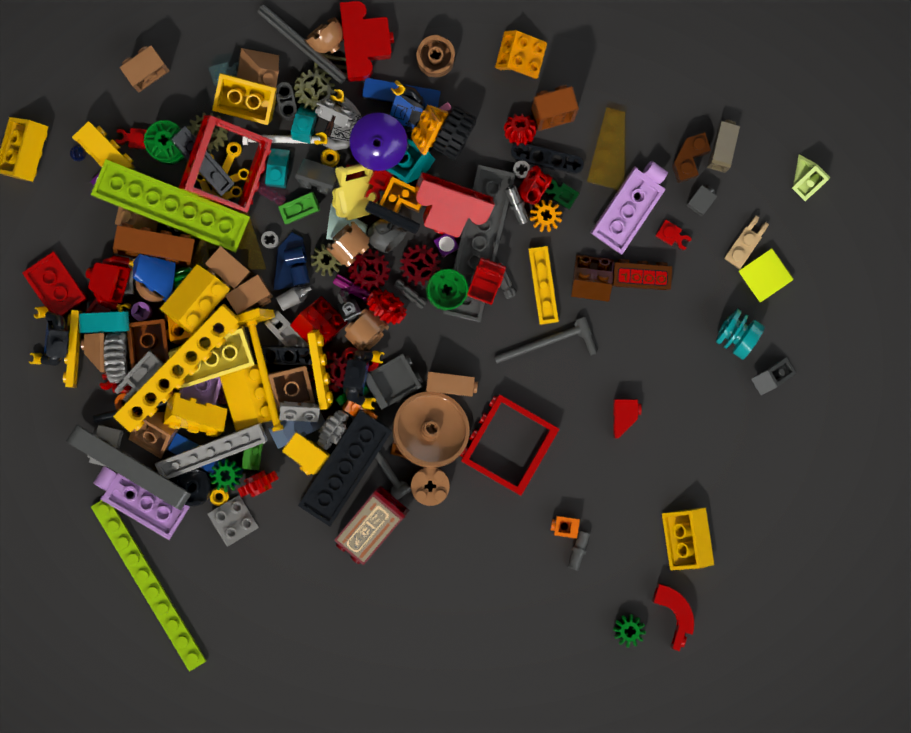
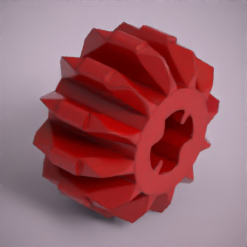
[504,113,536,146]

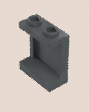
[366,353,423,410]

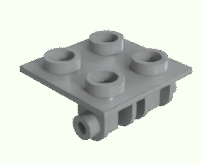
[207,495,259,547]

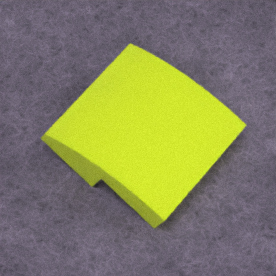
[739,248,794,302]

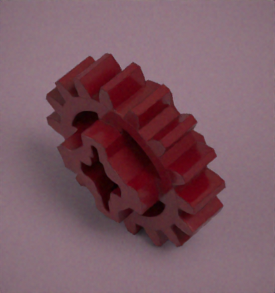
[400,244,441,286]
[348,249,390,291]
[308,352,347,392]

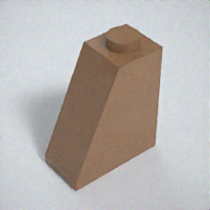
[426,372,478,397]

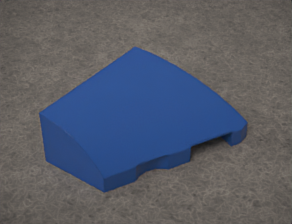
[133,254,175,301]

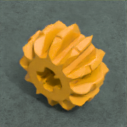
[530,200,562,232]

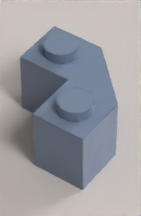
[268,404,325,449]

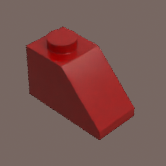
[613,400,642,438]

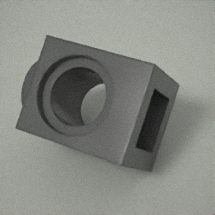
[686,185,717,217]

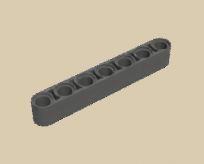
[66,424,191,510]

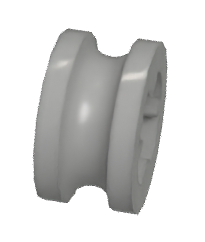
[513,161,530,179]
[261,231,279,249]

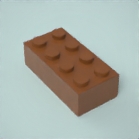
[531,85,578,132]
[113,224,195,267]
[127,319,176,399]

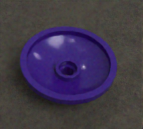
[350,112,408,171]

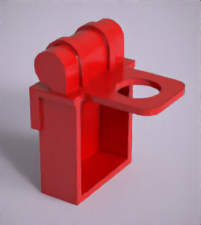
[467,257,506,305]

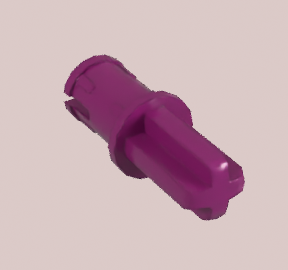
[333,274,371,302]

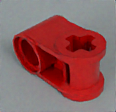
[518,166,552,204]

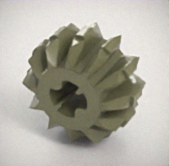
[311,244,343,276]

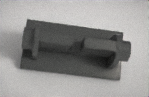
[337,290,362,321]

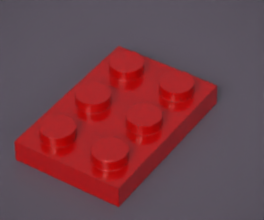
[22,251,87,316]

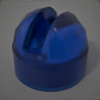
[70,146,86,162]

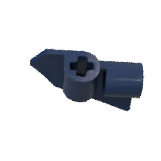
[274,232,310,290]

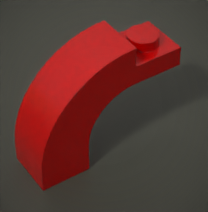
[652,583,694,651]

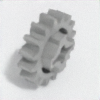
[317,410,349,450]

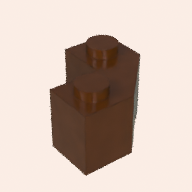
[672,132,711,183]

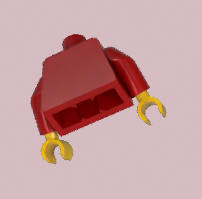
[85,256,134,312]

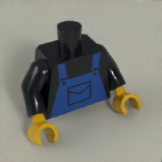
[389,80,426,135]
[29,306,69,366]
[343,350,385,410]

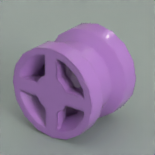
[131,302,152,322]

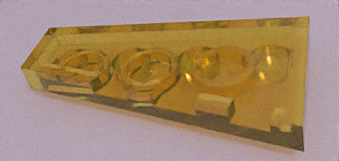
[587,107,625,190]

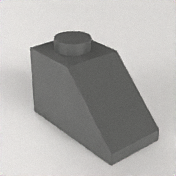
[751,357,796,395]

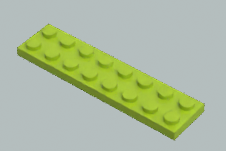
[91,159,250,253]

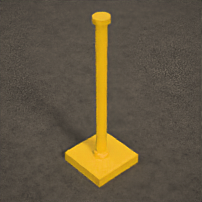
[236,308,284,432]

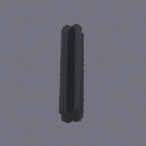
[365,201,420,234]

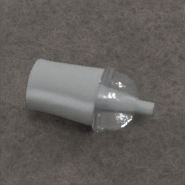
[276,285,312,311]

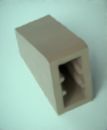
[707,120,740,173]

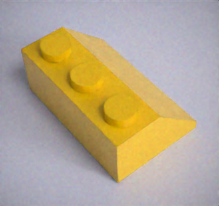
[212,73,277,125]
[0,117,48,182]
[160,264,230,334]
[219,364,272,431]
[662,508,714,570]

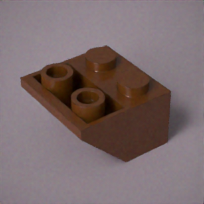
[571,255,614,302]

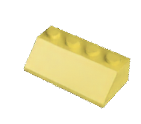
[168,326,255,389]

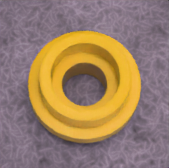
[321,148,340,167]
[209,487,229,506]

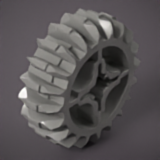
[104,331,131,383]

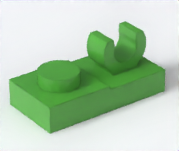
[278,192,320,224]
[242,443,263,470]

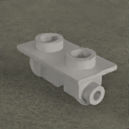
[315,99,357,129]
[279,401,320,422]

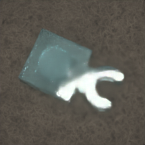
[209,62,239,86]

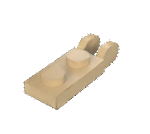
[724,215,769,269]

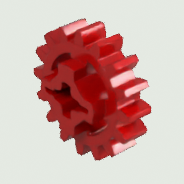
[366,288,407,325]
[237,470,279,497]

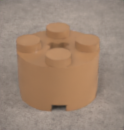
[416,35,455,77]
[326,221,370,267]
[344,308,389,350]
[411,467,450,506]

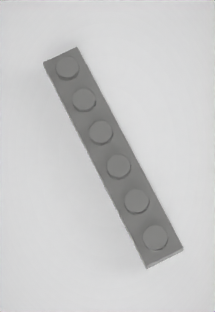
[155,423,268,479]

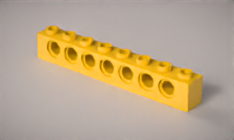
[113,303,240,433]

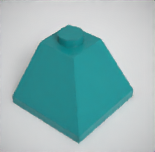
[386,138,436,184]

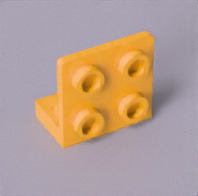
[495,30,547,79]
[411,105,449,155]

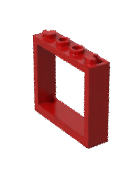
[179,115,273,213]
[460,394,560,496]

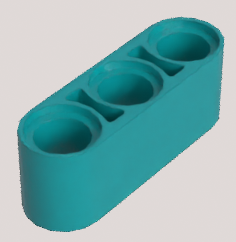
[79,312,129,333]

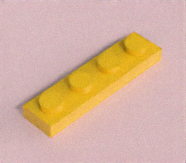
[528,246,559,325]
[63,310,83,388]
[307,330,333,410]

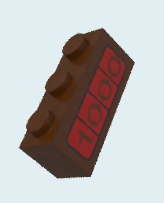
[612,259,673,291]

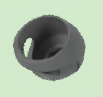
[368,219,406,253]

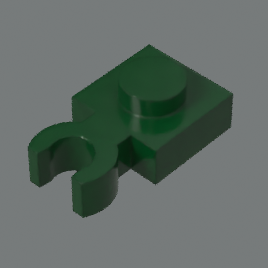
[545,179,580,210]

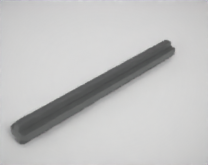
[257,5,347,84]

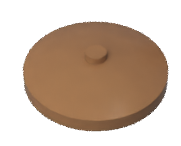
[393,392,470,468]

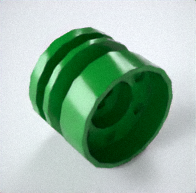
[144,120,184,165]
[426,269,468,310]

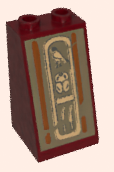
[334,485,410,565]

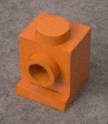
[550,516,580,539]

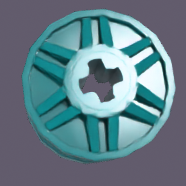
[715,309,765,360]

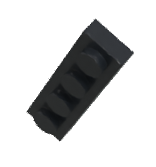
[169,126,235,196]

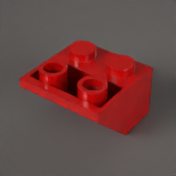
[290,296,348,348]

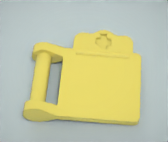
[332,164,378,220]

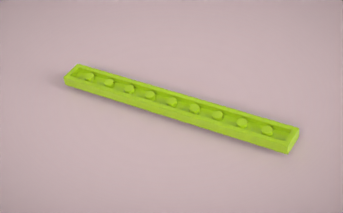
[91,500,207,672]

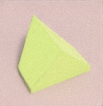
[792,154,831,201]

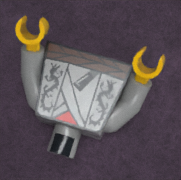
[314,89,362,151]

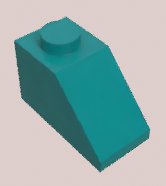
[291,103,318,144]
[265,148,290,188]

